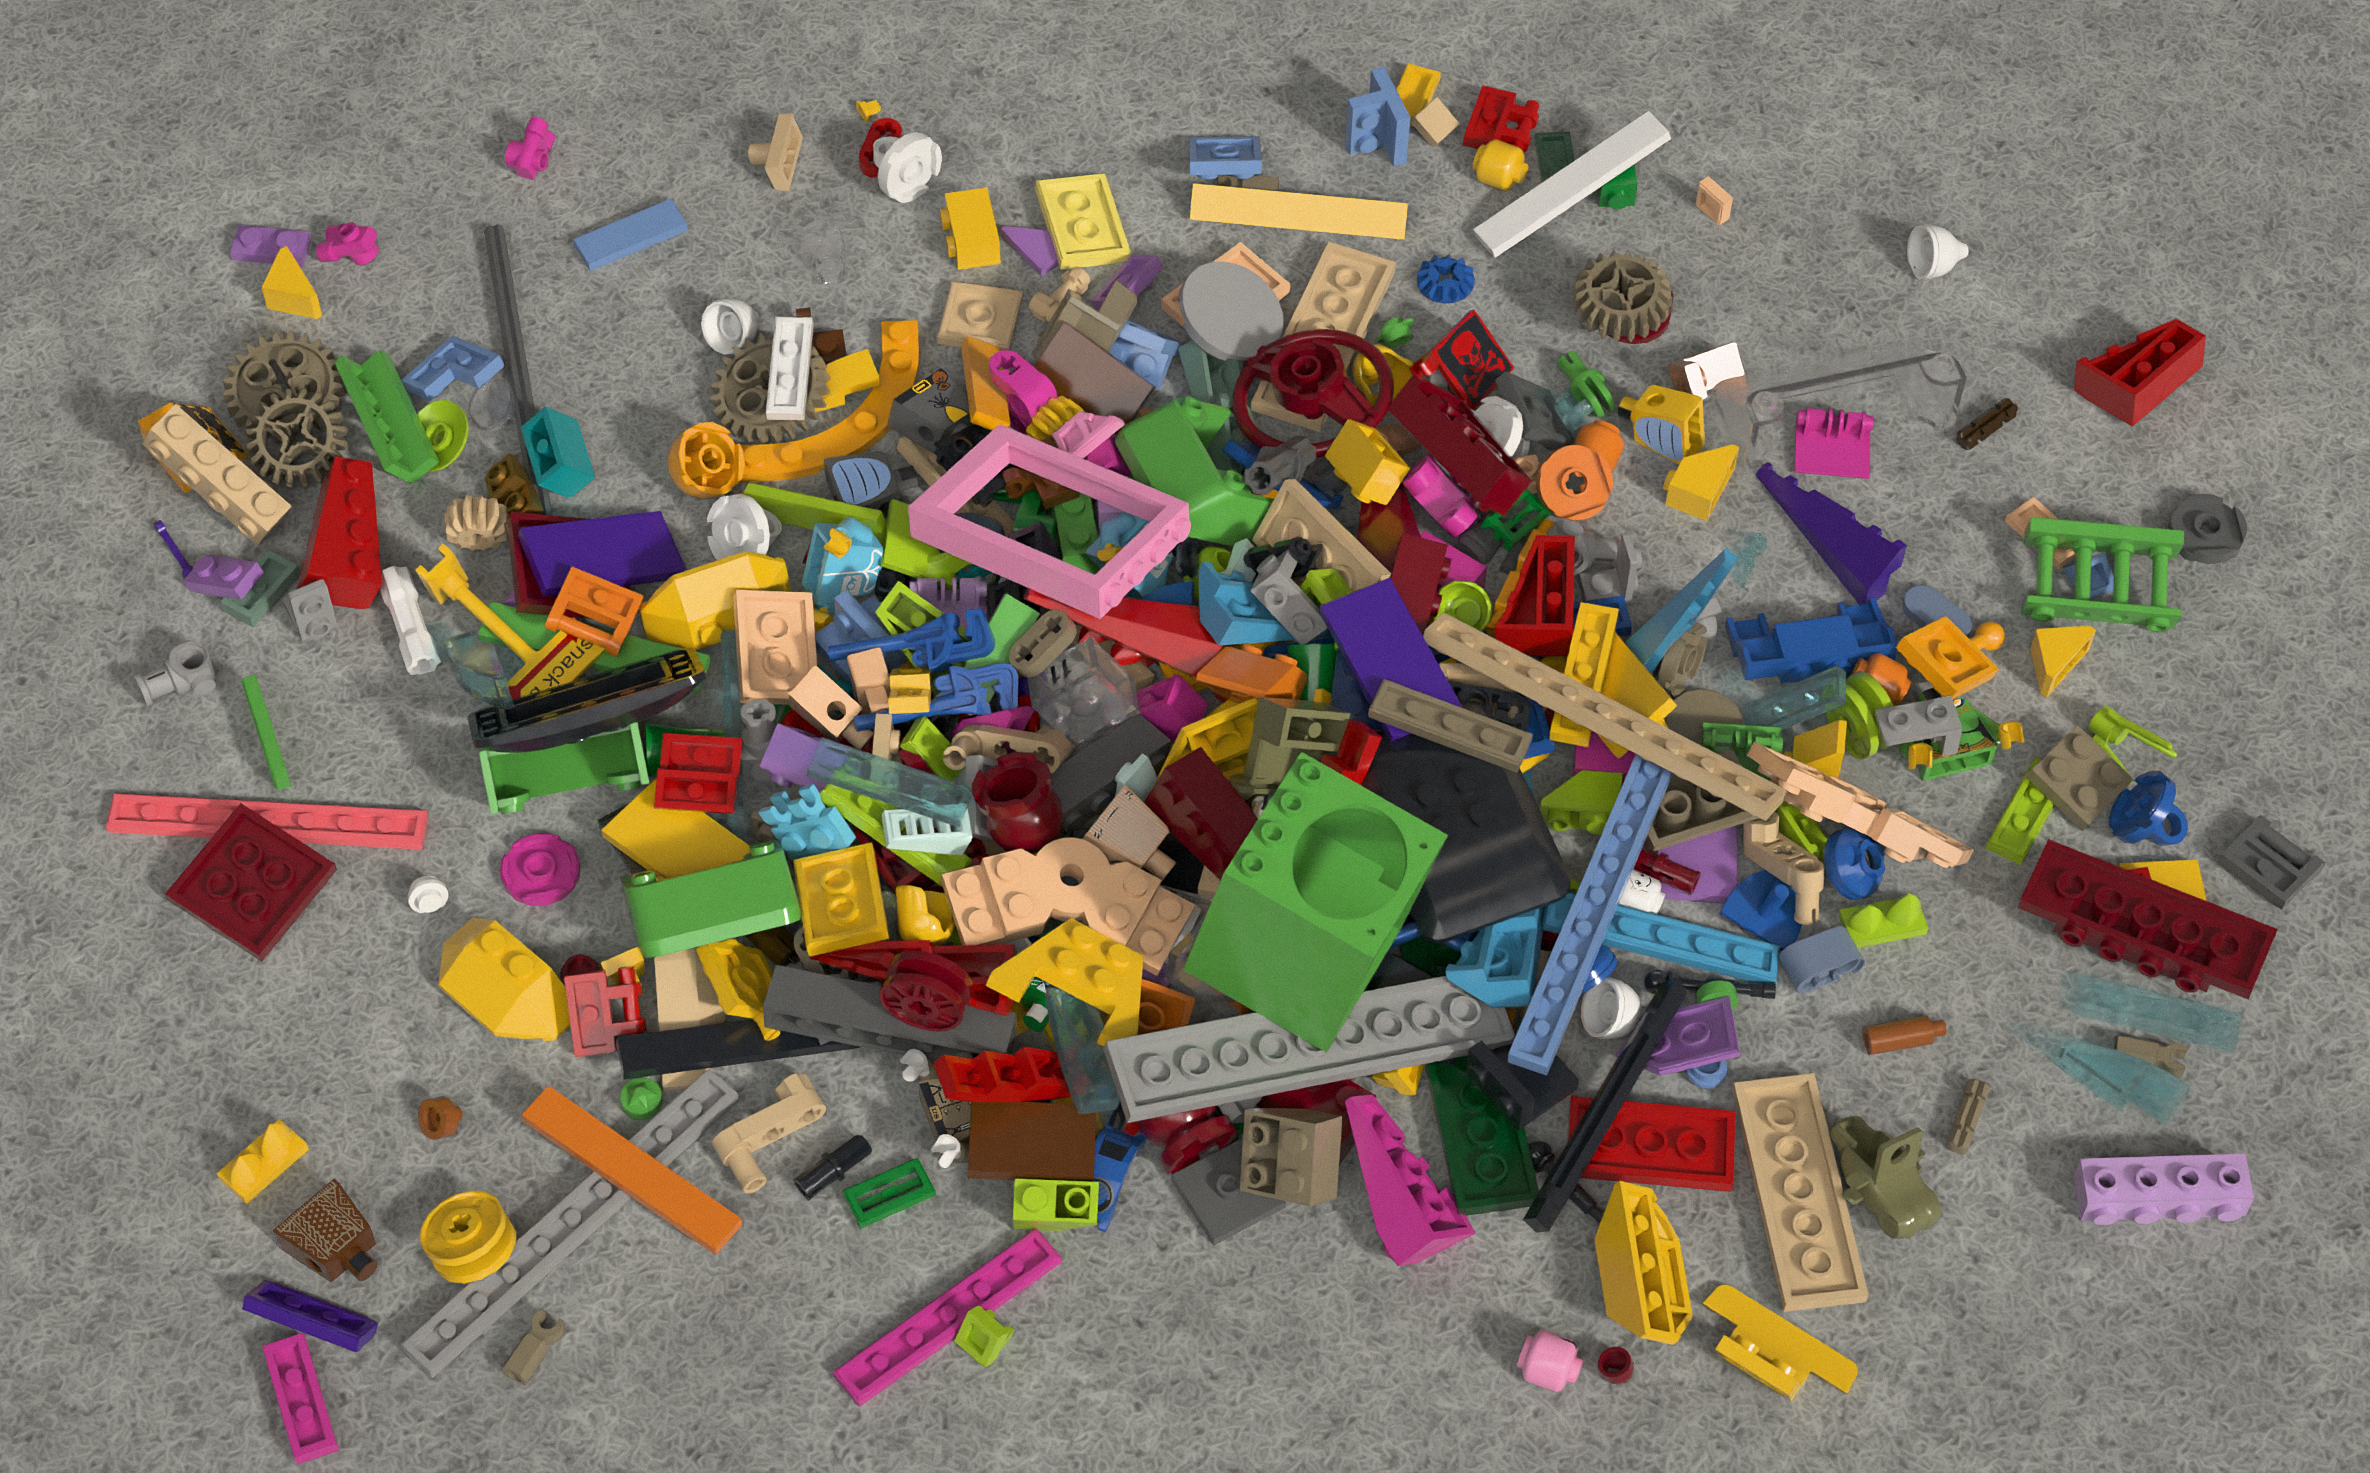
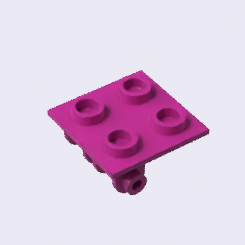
[1794,406,1874,479]

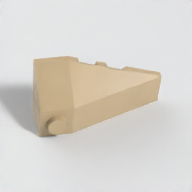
[654,947,727,1090]

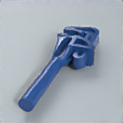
[828,608,995,674]
[854,663,1018,732]

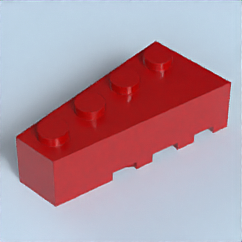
[296,456,382,609]

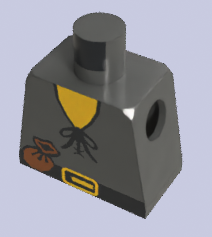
[887,368,974,454]

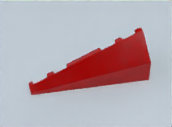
[1023,588,1223,679]
[810,940,1018,1016]

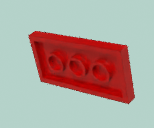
[1567,1096,1736,1192]

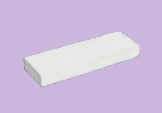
[766,317,814,420]

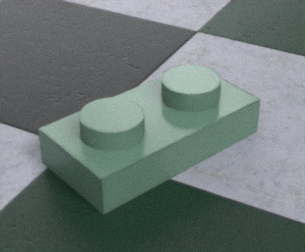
[220,549,300,627]

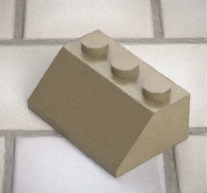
[1644,749,1759,851]

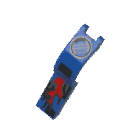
[1094,1099,1147,1233]

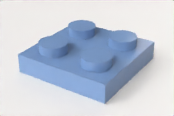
[1189,136,1262,179]

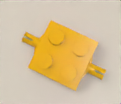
[696,938,780,1041]

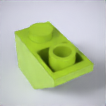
[1540,770,1622,835]
[1013,1179,1099,1231]

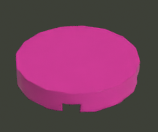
[500,833,580,906]

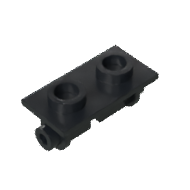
[1243,537,1323,583]

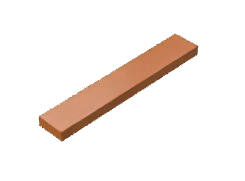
[521,1085,742,1255]

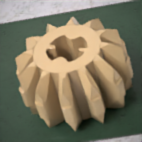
[444,495,508,552]

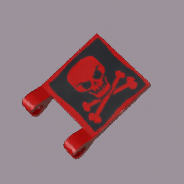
[1409,309,1514,410]

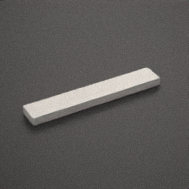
[1473,111,1671,258]

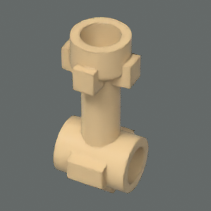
[1029,267,1090,322]

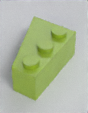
[875,581,972,717]

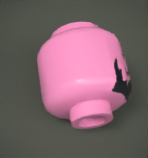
[1517,1330,1584,1393]

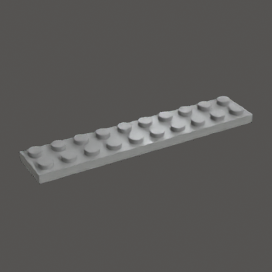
[1103,976,1515,1123]

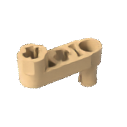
[943,724,1072,774]
[1743,812,1824,925]
[712,1073,826,1194]

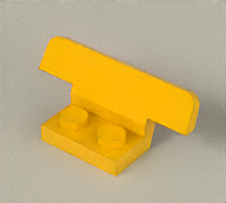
[1702,1285,1858,1401]

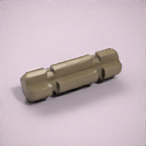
[1946,1079,1990,1155]

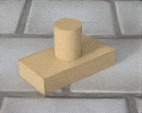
[748,113,803,191]

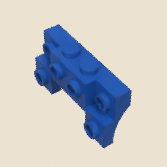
[1725,598,1898,684]

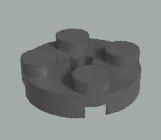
[2168,494,2247,564]

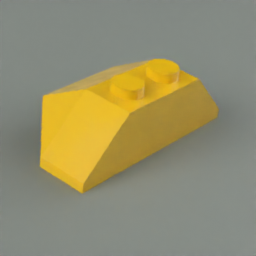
[639,551,792,651]
[1157,698,1259,778]
[438,917,571,1041]
[1594,1181,1693,1345]

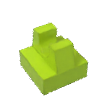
[954,1305,1015,1368]

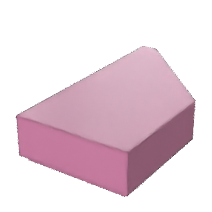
[1052,412,1125,459]

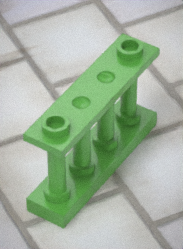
[2021,517,2184,632]

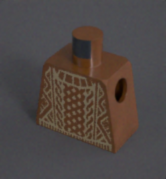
[273,1178,378,1282]

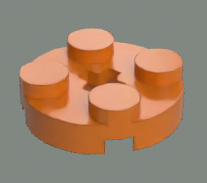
[1536,445,1613,521]

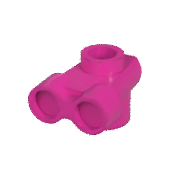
[505,116,556,180]
[316,222,379,266]

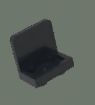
[1465,1034,1579,1131]

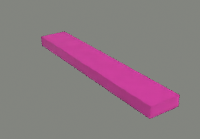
[833,1228,1062,1407]

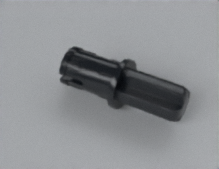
[1171,537,1201,578]
[793,1135,872,1201]

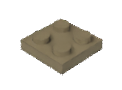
[2025,724,2134,831]

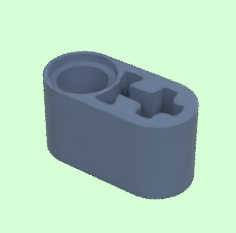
[1778,926,1865,994]

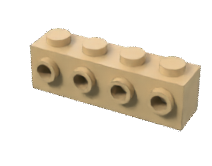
[142,404,292,545]

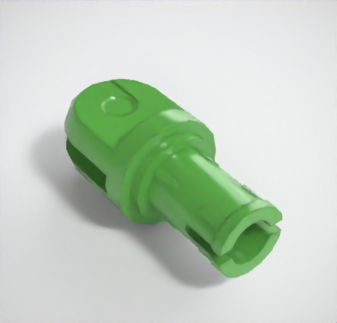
[1557,351,1615,418]

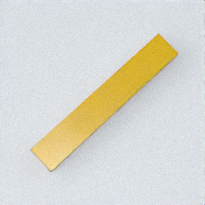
[1190,183,1408,239]

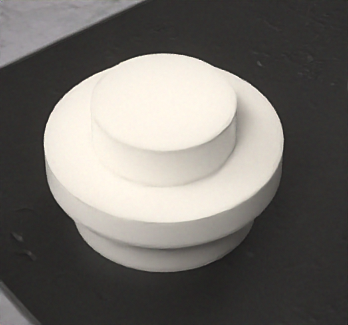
[408,876,448,913]

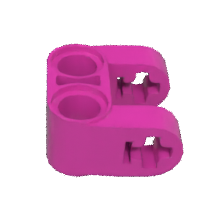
[989,350,1057,435]
[1401,454,1477,538]

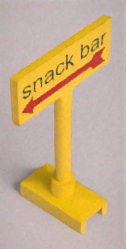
[415,544,607,704]

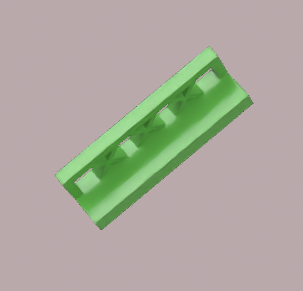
[334,350,439,484]

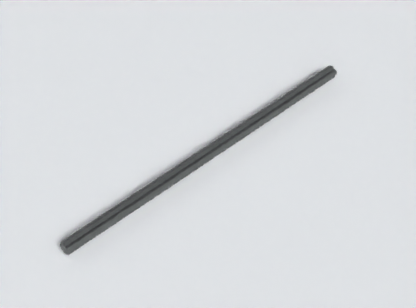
[484,224,581,680]

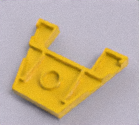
[986,918,1144,1047]

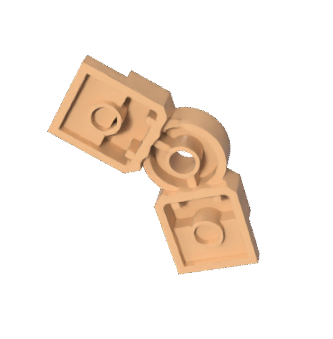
[1747,741,1974,868]
[941,838,1195,976]

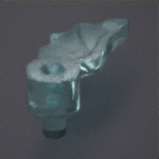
[1732,533,1768,589]

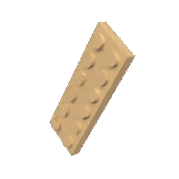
[1251,241,1396,432]
[1732,1073,1869,1312]

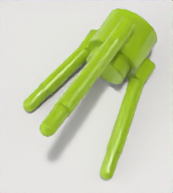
[2088,705,2177,784]

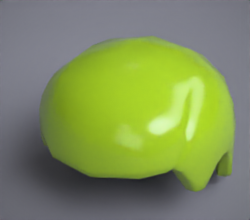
[1433,580,1492,632]

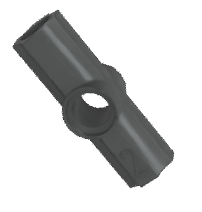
[1245,436,1316,495]

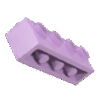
[2073,1153,2254,1225]

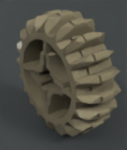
[1572,249,1672,342]
[245,388,349,489]

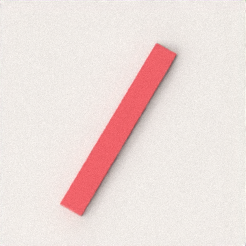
[106,793,429,850]

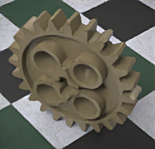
[222,331,346,444]
[710,333,830,444]

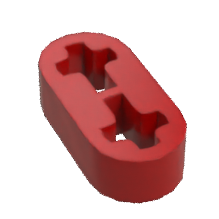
[858,118,903,178]

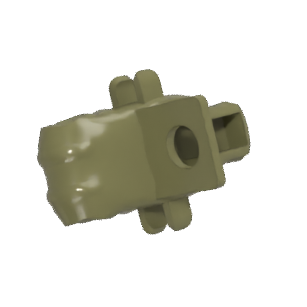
[1830,1116,1943,1239]

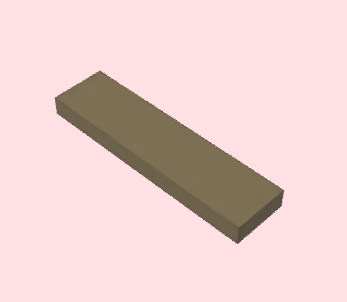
[1368,679,1533,773]

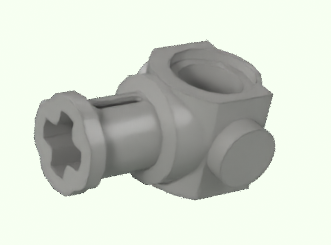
[1547,520,1621,576]
[133,639,216,706]
[740,699,776,782]

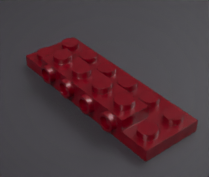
[2018,839,2278,1000]

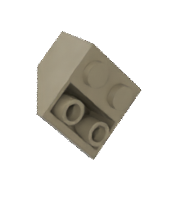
[1240,1108,1342,1206]

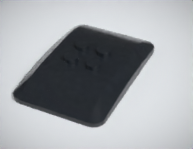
[468,647,707,753]
[1361,701,1571,944]

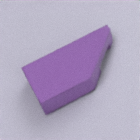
[1001,226,1059,276]

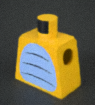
[1618,385,1705,465]

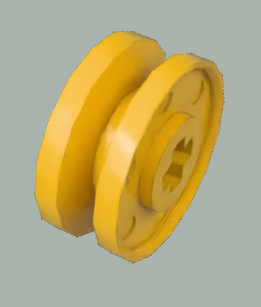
[420,1190,516,1284]

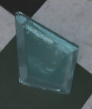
[1554,388,1593,433]

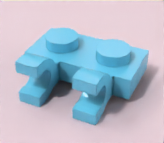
[758,784,856,860]

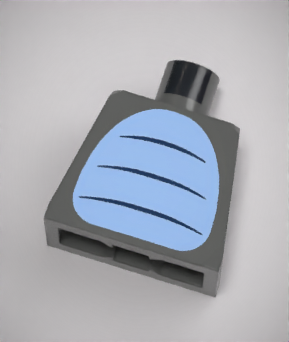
[824,451,918,518]

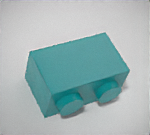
[520,406,596,498]

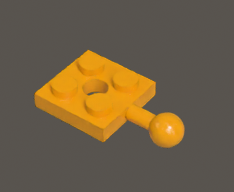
[1895,616,2005,699]

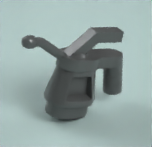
[1454,490,1531,575]

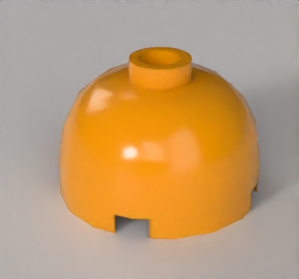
[667,422,745,499]

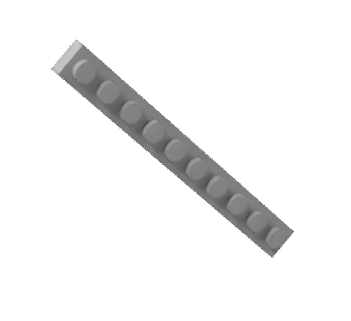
[401,1069,739,1378]

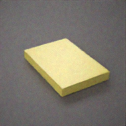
[1035,173,1131,270]

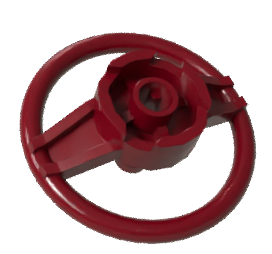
[1232,329,1394,458]

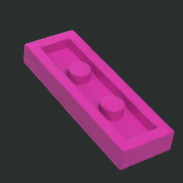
[262,1333,339,1465]

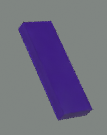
[242,1280,378,1352]

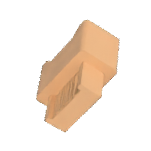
[847,648,894,732]

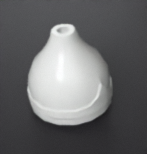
[1907,224,1968,280]
[701,299,760,355]
[1581,977,1647,1040]

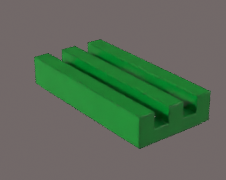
[1481,488,1552,551]
[842,1157,936,1229]

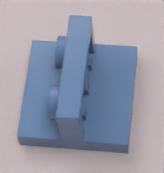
[1345,66,1410,166]
[1109,320,1185,390]
[815,590,908,684]

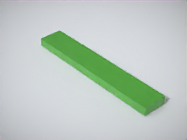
[478,601,711,695]

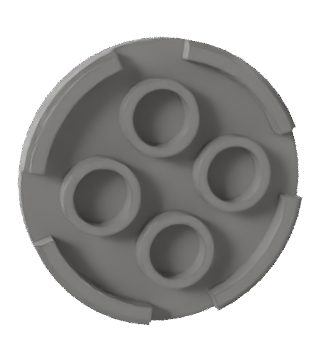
[1178,262,1283,361]

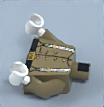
[900,1049,971,1168]

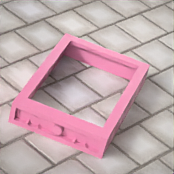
[908,424,1191,619]

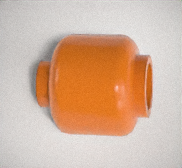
[1573,420,1625,472]
[1850,653,1911,706]

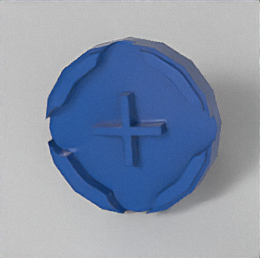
[2109,771,2188,846]

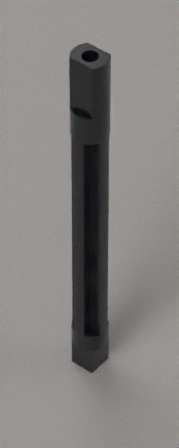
[1523,980,1687,1233]

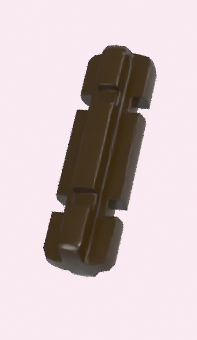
[1955,398,2018,450]

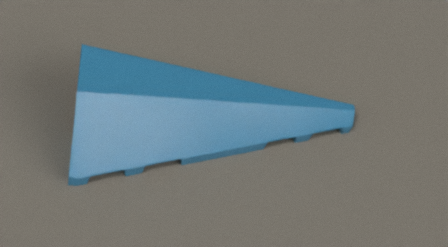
[1625,548,1739,674]
[1199,562,1332,645]
[1445,907,1545,1008]

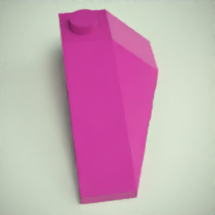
[1345,1095,1476,1267]

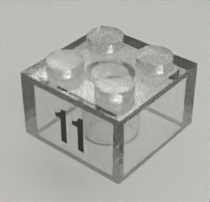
[1027,637,1140,748]

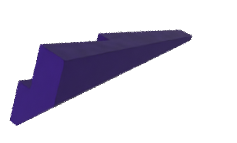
[1756,462,1907,605]

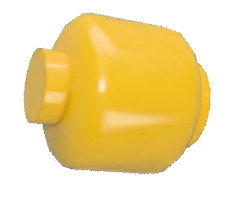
[1473,139,1528,192]

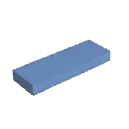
[573,199,688,271]

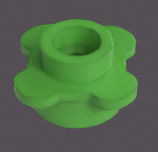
[1376,317,1415,349]

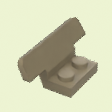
[1032,279,1137,361]

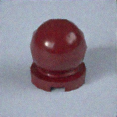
[972,752,1064,854]
[1137,1105,1238,1174]

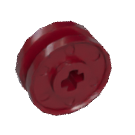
[879,951,973,1031]

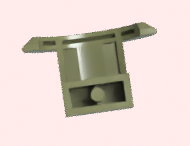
[1229,697,1351,800]

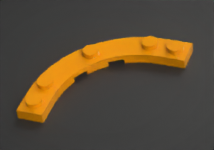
[739,320,919,483]

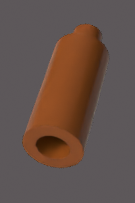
[1862,1015,1947,1055]

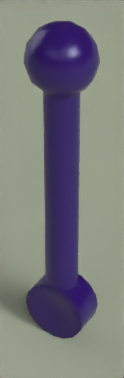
[153,520,193,578]

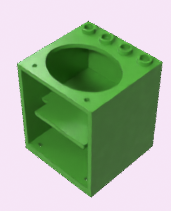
[1183,752,1448,1053]

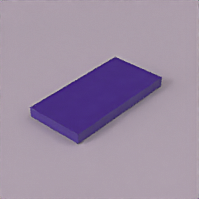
[518,511,687,597]
[1319,578,1463,742]

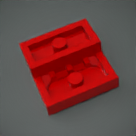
[654,733,744,814]

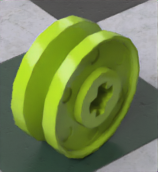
[1823,671,1893,760]

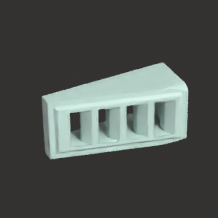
[881,806,972,855]

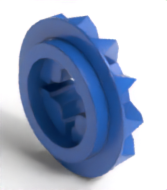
[1417,253,1475,303]

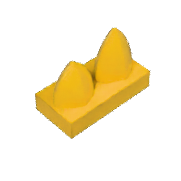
[217,1119,309,1205]

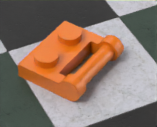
[544,567,644,657]

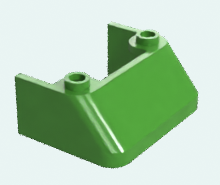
[1115,396,1274,547]
[479,722,649,814]
[620,838,802,958]

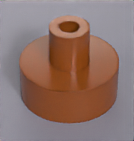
[418,1096,463,1140]

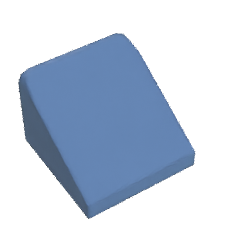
[2062,553,2114,599]

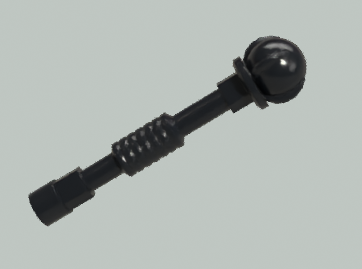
[1644,970,1776,999]
[1528,1141,1604,1224]

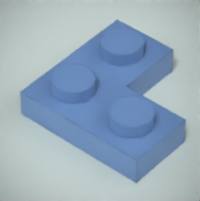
[401,335,504,401]

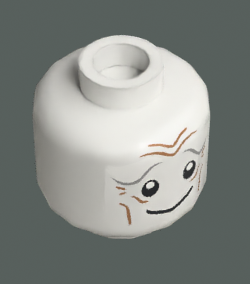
[1618,869,1666,915]

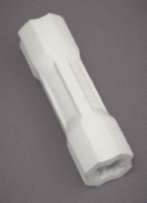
[380,566,441,675]

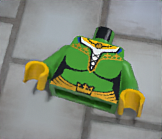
[1899,688,2024,781]

